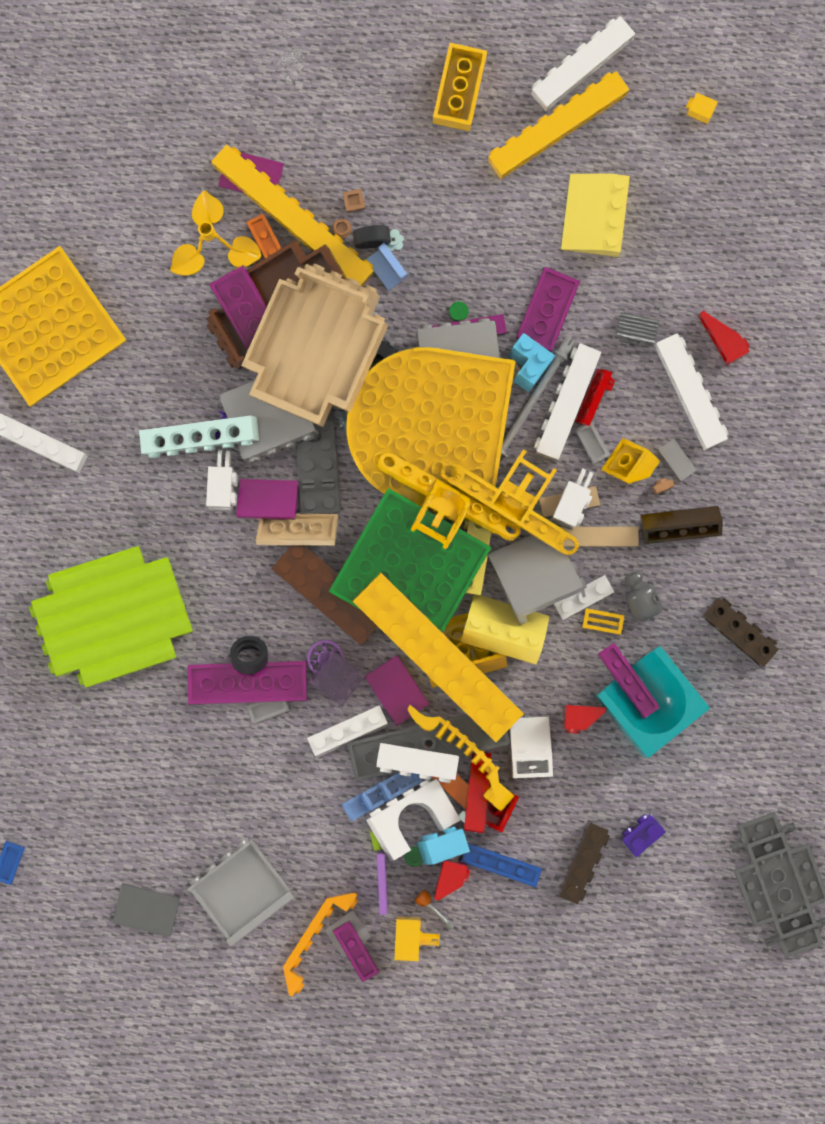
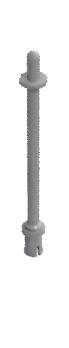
[500,336,576,460]

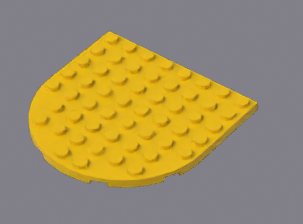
[346,347,515,506]

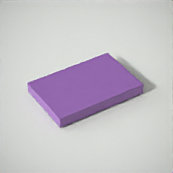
[377,851,388,915]

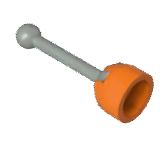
[414,889,454,930]

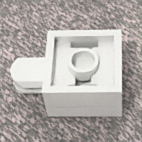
[206,450,238,511]
[551,469,593,530]

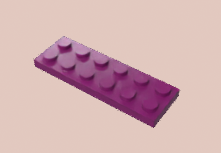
[188,661,307,705]

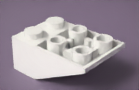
[510,717,553,778]

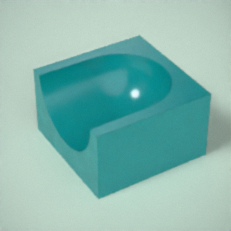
[594,646,710,758]

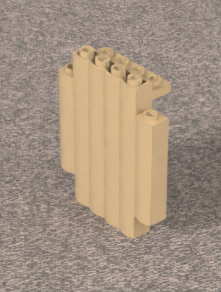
[241,264,388,427]

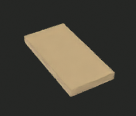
[256,514,339,546]

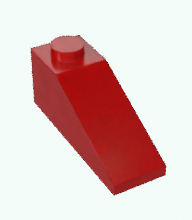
[698,311,750,366]

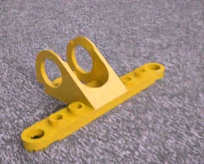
[440,449,579,556]
[378,453,520,549]

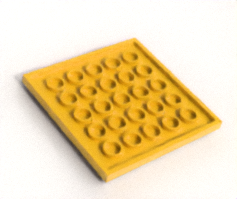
[0,246,127,407]

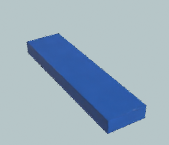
[461,843,542,887]

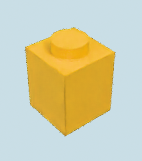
[686,93,718,124]

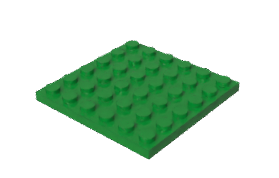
[329,488,492,633]

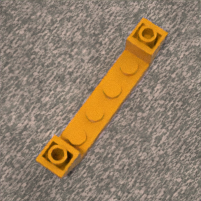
[283,891,358,997]

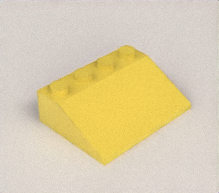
[561,174,630,257]
[460,595,549,665]

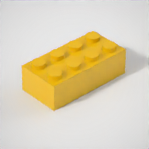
[433,43,487,132]

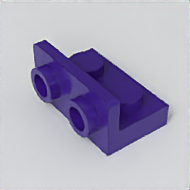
[621,813,666,858]

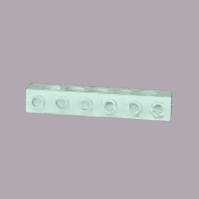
[139,415,259,458]

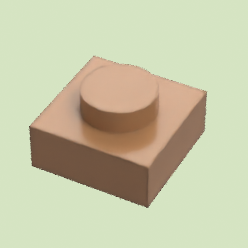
[343,189,366,213]
[652,478,675,495]

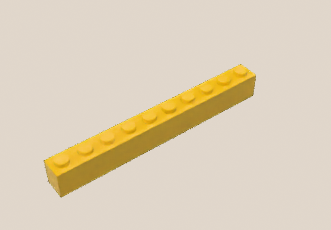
[211,144,374,287]

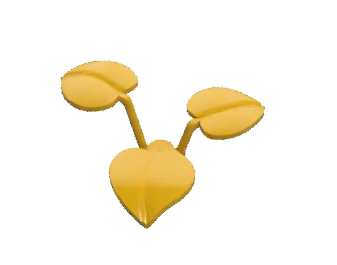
[170,190,261,276]

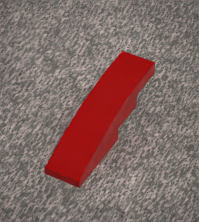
[464,752,492,833]

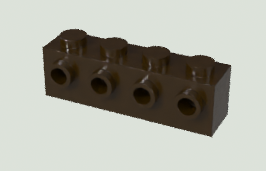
[640,506,723,544]
[701,598,779,668]
[558,822,610,904]

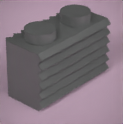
[615,312,659,348]

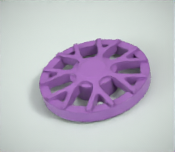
[307,640,344,677]

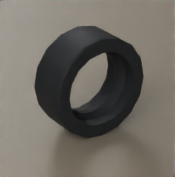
[353,225,391,249]
[230,636,268,675]

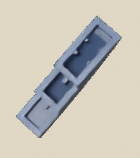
[341,772,423,821]

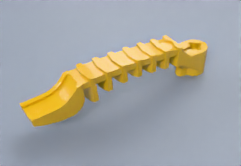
[408,705,514,811]

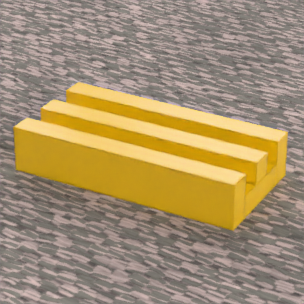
[582,608,625,635]

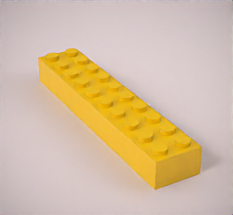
[353,572,524,742]

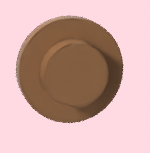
[332,219,352,238]

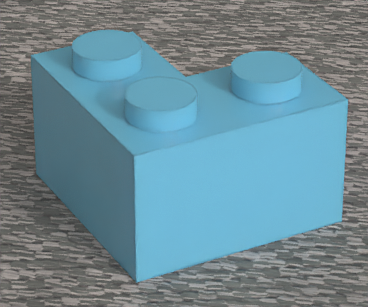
[508,333,555,393]
[416,826,470,865]

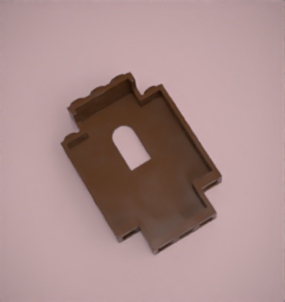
[206,240,348,370]

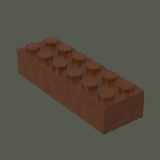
[271,545,378,646]

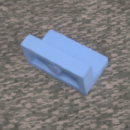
[366,243,407,290]

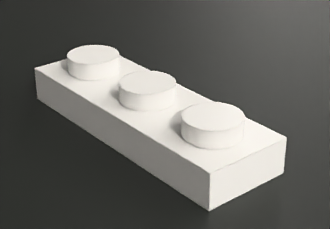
[554,575,614,620]

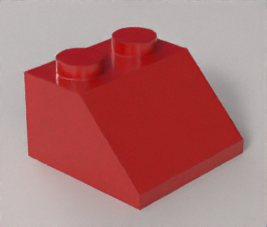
[562,705,606,734]
[434,859,470,901]

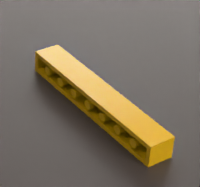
[488,71,630,179]

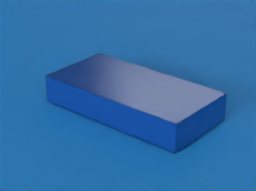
[0,841,25,885]

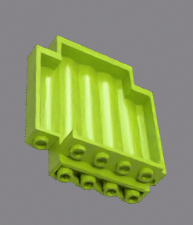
[29,546,193,689]

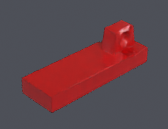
[574,369,615,426]

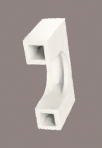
[366,779,461,861]

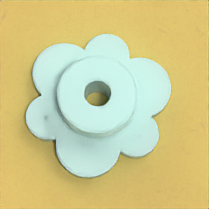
[386,229,404,251]

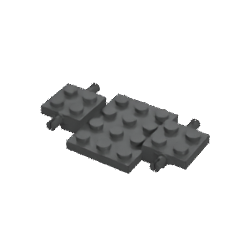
[730,812,825,958]

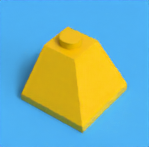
[601,438,660,484]

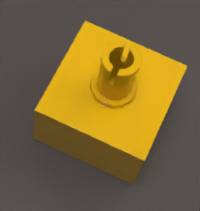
[394,916,440,961]

